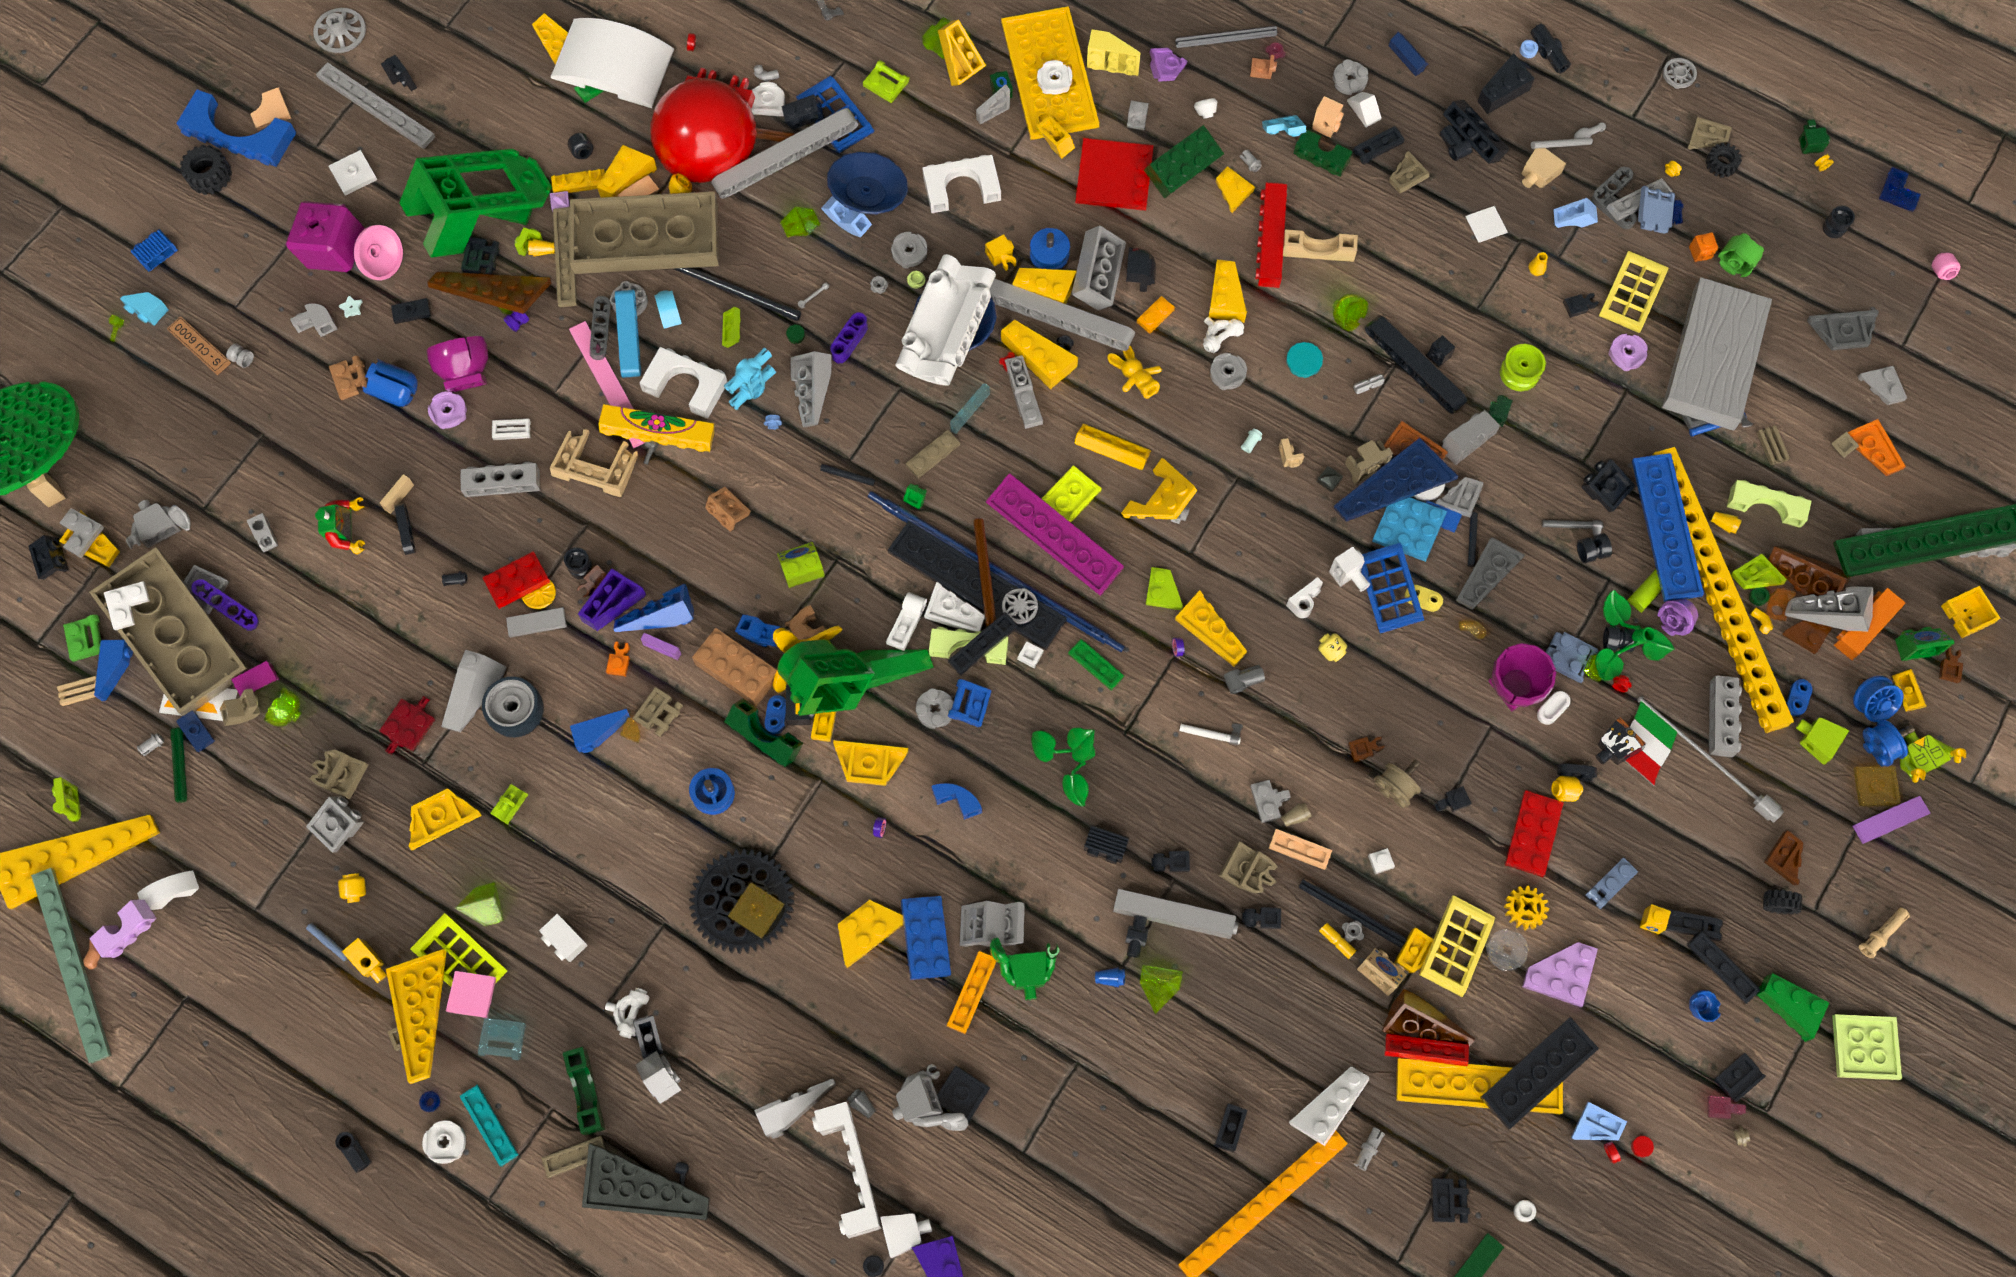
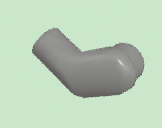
[754,65,779,81]

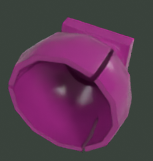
[427,336,488,393]
[1488,643,1556,712]

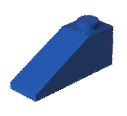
[94,640,133,701]
[570,709,631,753]

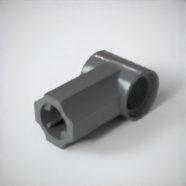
[1224,665,1265,694]

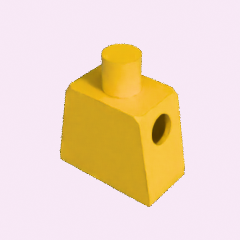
[342,938,387,983]

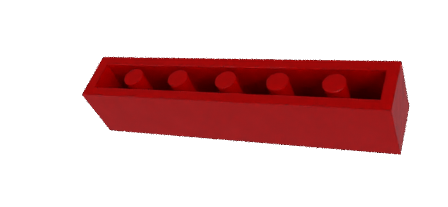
[1255,182,1287,288]

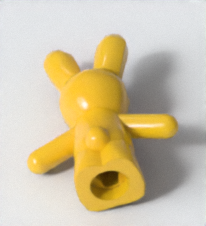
[1107,346,1162,399]

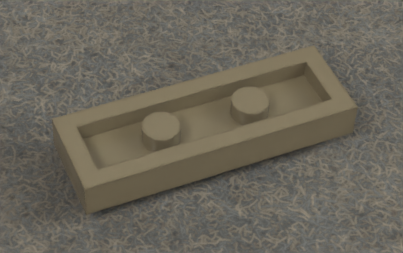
[906,430,960,479]

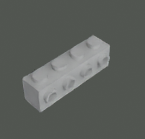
[1709,676,1742,757]

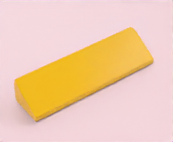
[1075,424,1151,470]

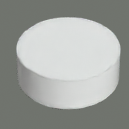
[1514,1200,1536,1222]

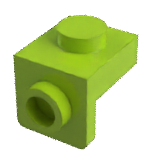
[515,227,543,256]

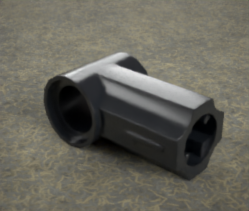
[1439,125,1472,161]
[335,1132,372,1173]

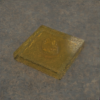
[1854,766,1901,807]
[728,883,784,939]

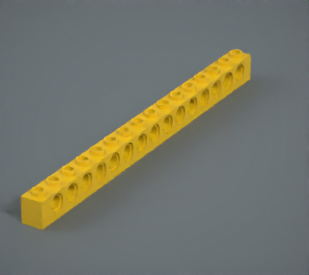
[1652,447,1794,733]

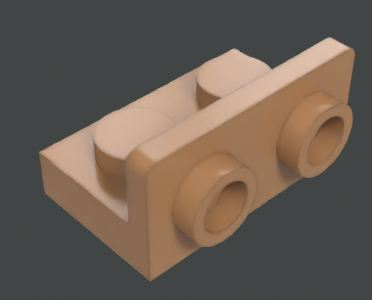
[705,487,750,532]

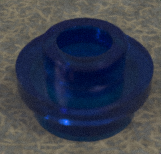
[419,1091,440,1112]

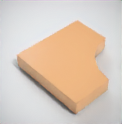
[251,88,291,131]

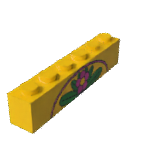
[599,404,714,452]

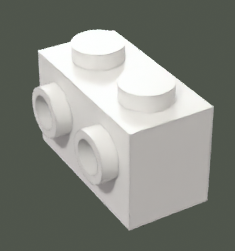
[539,914,588,962]

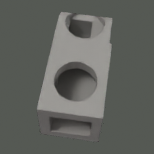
[247,513,278,552]

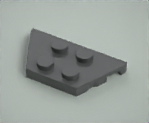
[1807,310,1879,350]

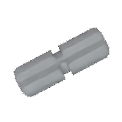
[1353,374,1385,394]

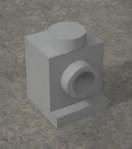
[1127,101,1148,130]

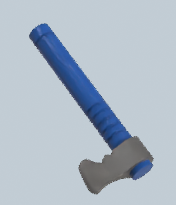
[1689,413,1753,437]

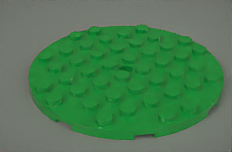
[0,382,79,496]

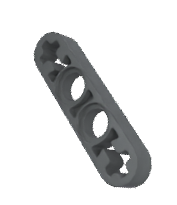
[589,296,610,360]

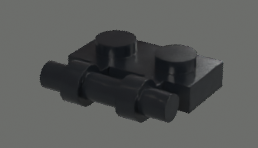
[461,237,500,274]
[1431,1178,1470,1223]

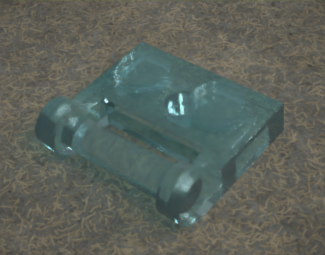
[478,1018,526,1060]

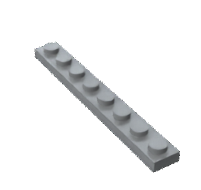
[316,62,435,149]

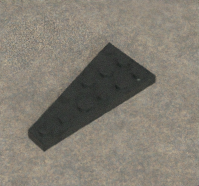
[582,1143,710,1220]

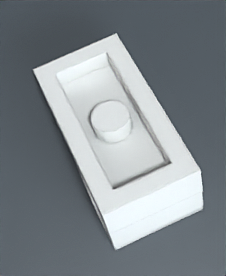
[1286,577,1323,618]

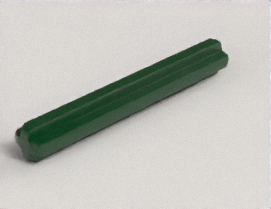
[170,727,187,803]

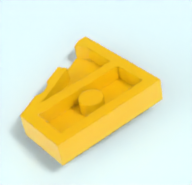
[1216,166,1255,213]

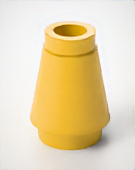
[528,239,555,257]
[1528,252,1548,276]
[1711,512,1742,534]

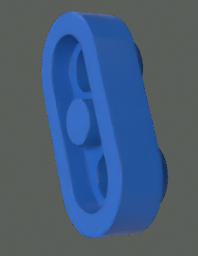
[1786,679,1812,717]
[765,695,786,735]

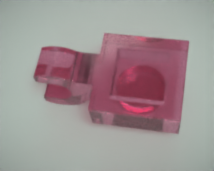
[1707,1096,1746,1119]

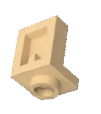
[1279,438,1304,468]

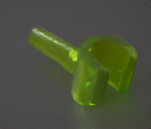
[109,315,124,342]

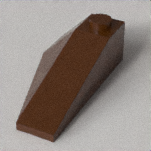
[1768,546,1851,596]

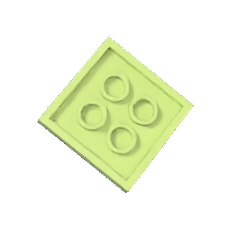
[1832,1014,1902,1080]

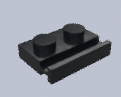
[1713,1053,1766,1103]

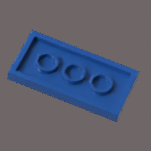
[901,896,951,980]

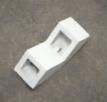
[137,871,199,910]

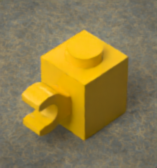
[985,234,1016,271]

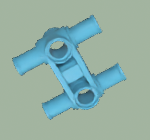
[724,348,776,410]

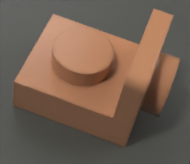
[1250,55,1277,79]

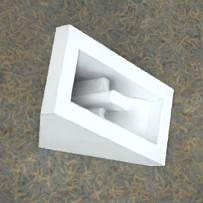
[1347,92,1381,127]

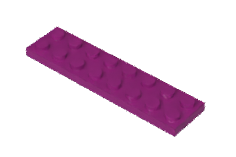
[986,473,1124,596]

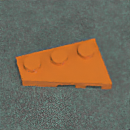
[1848,419,1906,476]

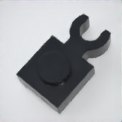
[1563,293,1599,318]

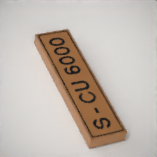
[167,316,231,375]

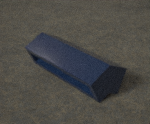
[1389,32,1429,77]

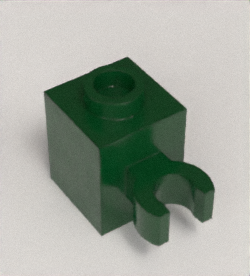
[1798,119,1830,154]

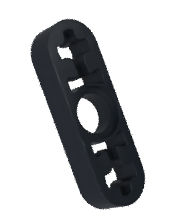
[394,503,416,555]

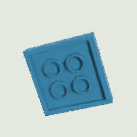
[1372,497,1447,562]

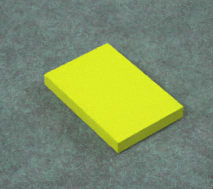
[1041,465,1102,523]

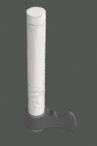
[1180,724,1243,745]

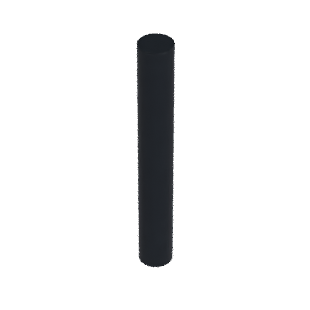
[820,464,875,486]
[1467,512,1478,567]

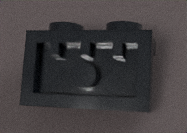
[381,55,417,92]
[28,535,69,580]

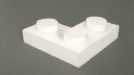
[104,581,150,630]

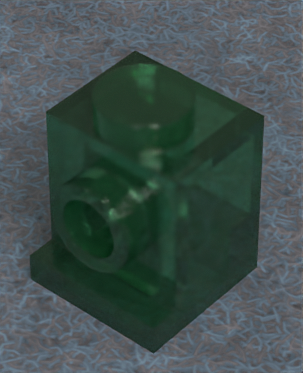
[1488,395,1513,427]

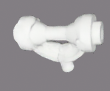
[1203,317,1244,353]
[605,988,650,1039]

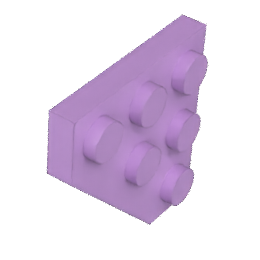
[1522,942,1598,1007]

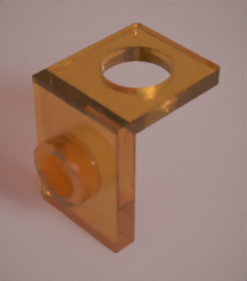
[1767,588,1796,621]

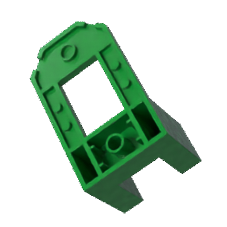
[399,149,552,258]

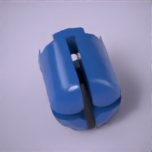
[363,359,417,407]

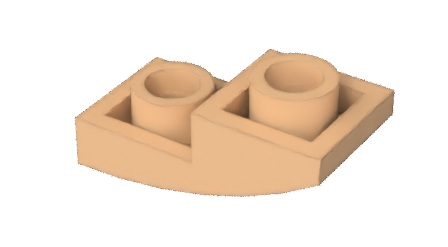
[618,175,659,197]

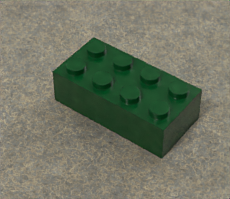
[1144,125,1224,199]

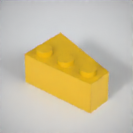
[597,145,657,198]

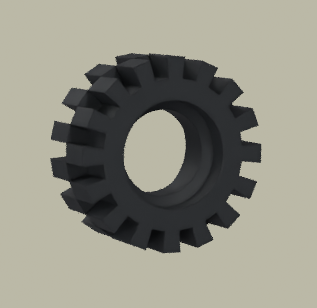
[1706,143,1742,178]
[1763,890,1802,914]

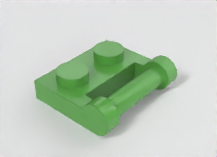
[63,615,101,662]

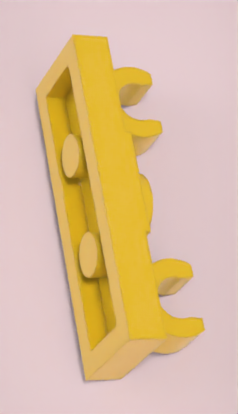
[551,169,605,193]

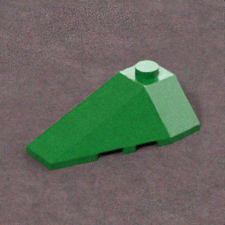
[857,649,934,690]

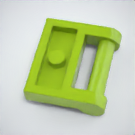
[863,60,909,103]
[52,777,81,822]

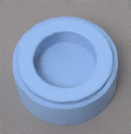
[1520,40,1538,58]

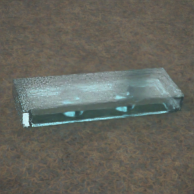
[950,383,990,434]

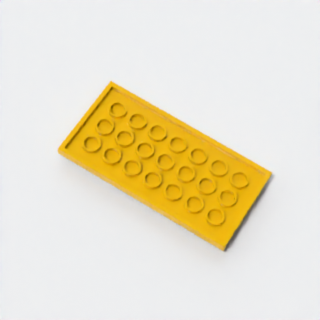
[1001,6,1099,140]

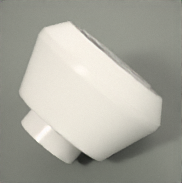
[1194,98,1218,119]

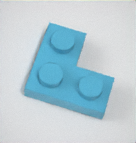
[1262,115,1306,136]

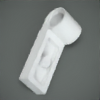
[886,592,927,651]

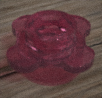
[1265,43,1286,61]

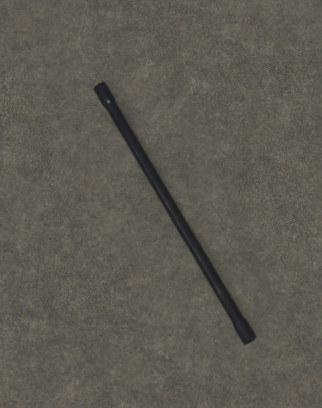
[674,268,801,321]

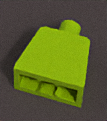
[1796,718,1849,765]

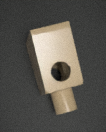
[1522,148,1566,188]

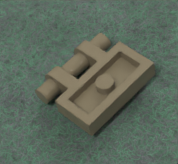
[633,687,683,737]

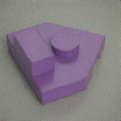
[1149,48,1188,82]

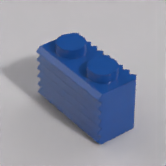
[131,229,178,272]

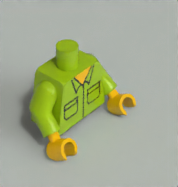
[1900,731,1966,783]

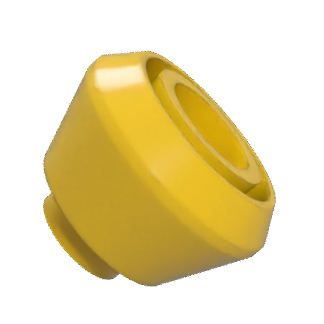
[668,174,692,194]

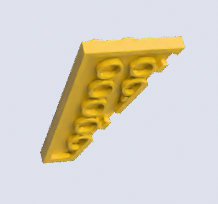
[386,949,447,1084]

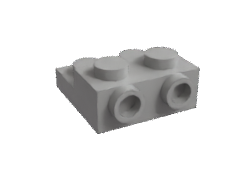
[306,796,364,853]

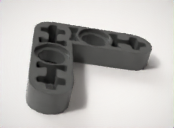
[1591,167,1637,230]

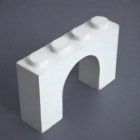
[922,155,1001,213]
[640,347,727,419]

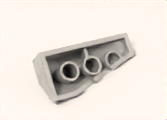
[791,351,832,428]
[1785,587,1873,632]
[442,650,507,733]
[754,1079,836,1139]

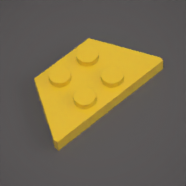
[833,740,908,786]
[409,788,482,850]
[838,900,904,968]

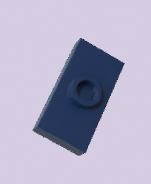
[176,710,215,753]

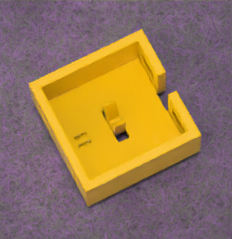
[1941,586,2001,638]

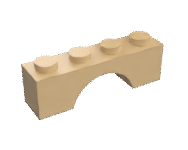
[1283,230,1358,262]

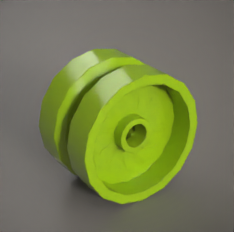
[1500,344,1546,392]

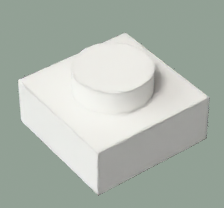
[1017,642,1044,668]
[1368,848,1395,874]

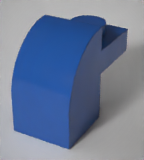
[735,615,781,648]

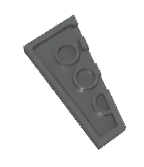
[1456,537,1525,610]

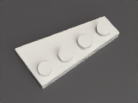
[1289,1067,1369,1146]

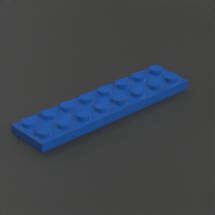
[1632,453,1704,602]

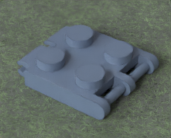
[1638,186,1675,234]
[1545,632,1598,683]

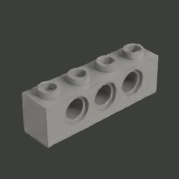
[460,462,540,497]

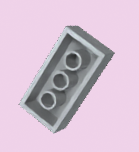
[1072,225,1126,311]

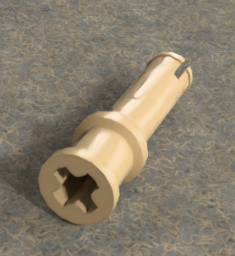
[1859,907,1910,959]

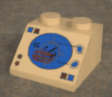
[1357,948,1407,996]

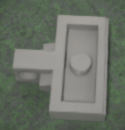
[1250,780,1291,823]

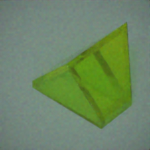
[780,206,820,238]
[455,882,504,926]
[1140,965,1183,1015]

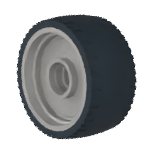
[482,676,544,738]

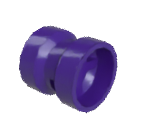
[503,311,529,332]

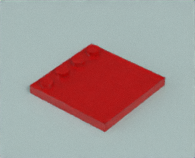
[1075,138,1154,211]

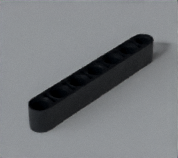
[1365,315,1467,414]

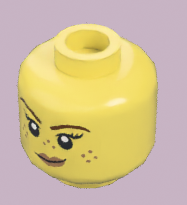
[1318,633,1347,662]

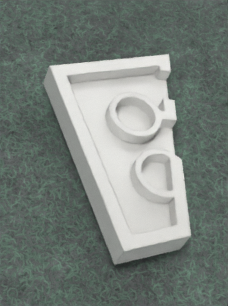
[924,582,985,633]

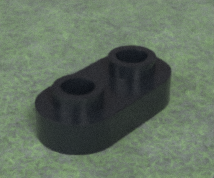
[1557,764,1597,781]

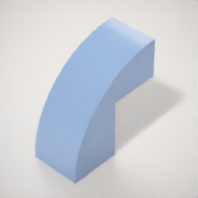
[821,196,872,237]

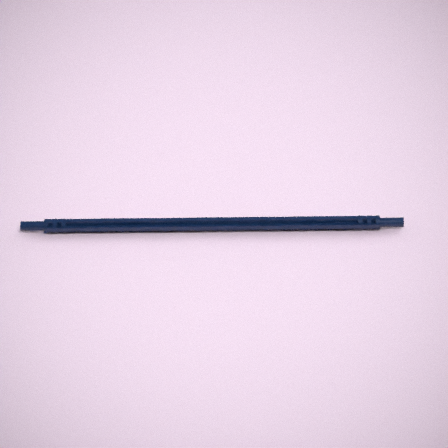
[868,491,1125,653]

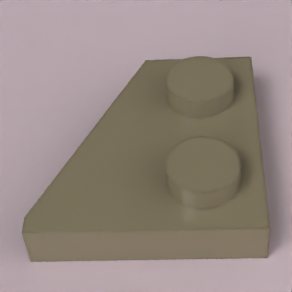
[1687,117,1732,149]
[1389,151,1429,194]

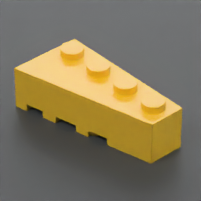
[1001,320,1078,389]

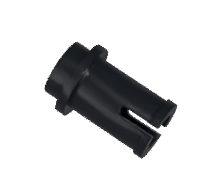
[442,571,468,586]

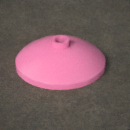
[354,225,403,280]

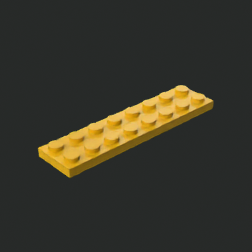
[1396,1058,1563,1114]

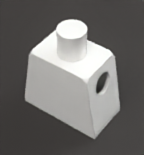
[880,1214,932,1258]

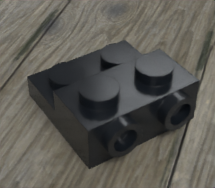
[1581,459,1636,512]

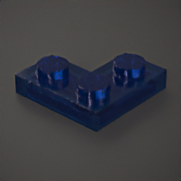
[1879,167,1921,212]

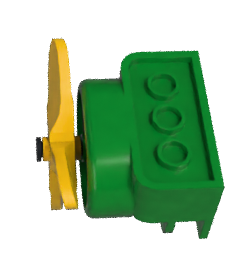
[773,625,875,716]

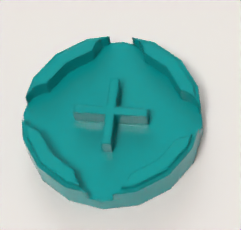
[1286,342,1323,378]

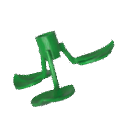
[1595,590,1675,681]
[1031,727,1095,807]

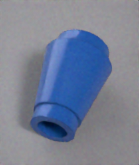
[1095,967,1125,988]

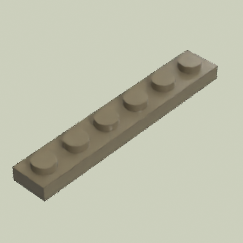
[553,207,577,308]

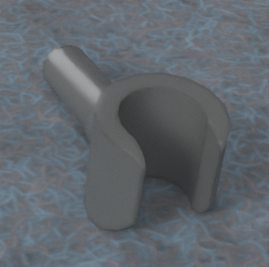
[644,440,658,465]

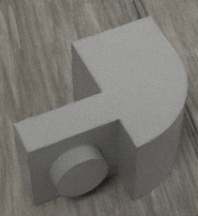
[290,304,337,337]

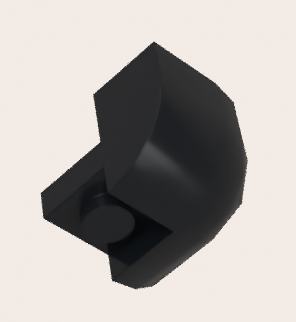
[1126,247,1156,292]

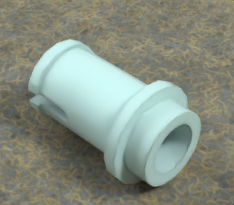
[1241,429,1262,453]

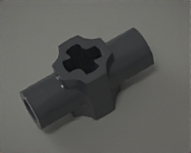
[1125,915,1148,958]

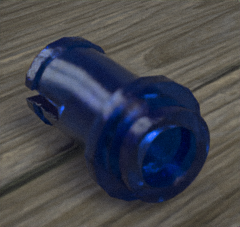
[1672,200,1684,225]

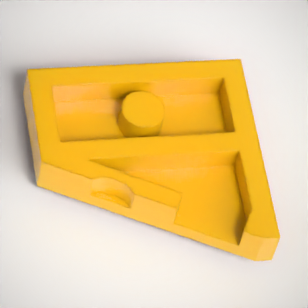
[1394,928,1448,973]

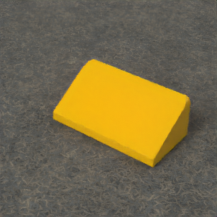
[1892,669,1927,712]

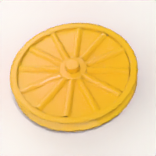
[522,580,556,609]

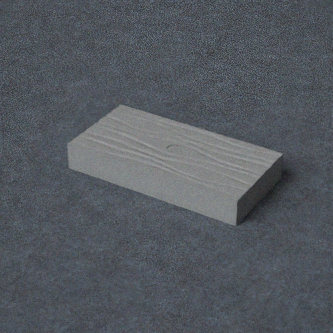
[1662,277,1772,431]

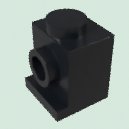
[1425,335,1456,368]

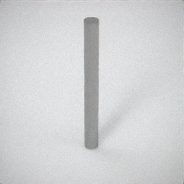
[1531,138,1593,149]

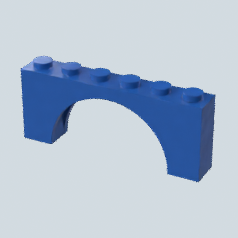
[176,90,296,167]

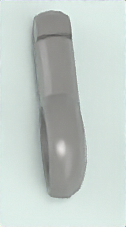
[1574,123,1606,139]

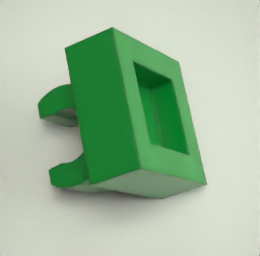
[903,483,927,509]

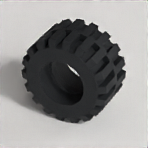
[180,145,232,195]

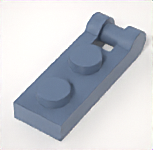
[1586,858,1638,909]

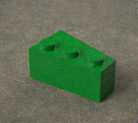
[1757,973,1829,1042]

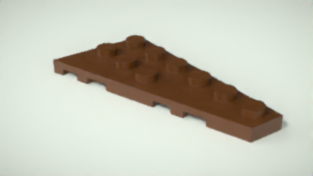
[427,272,551,314]

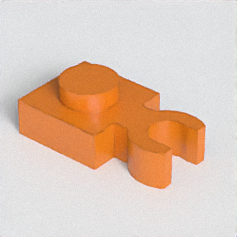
[606,642,630,677]

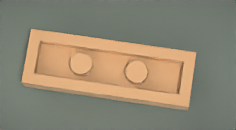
[1269,829,1332,870]

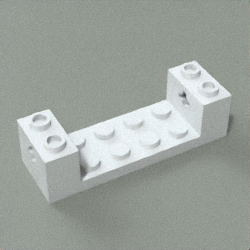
[812,1102,881,1238]

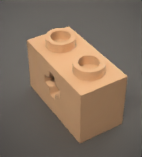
[1312,96,1344,138]

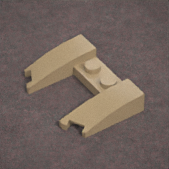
[550,429,638,497]

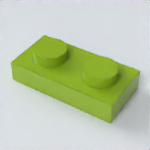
[722,307,741,348]

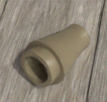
[1281,802,1312,827]

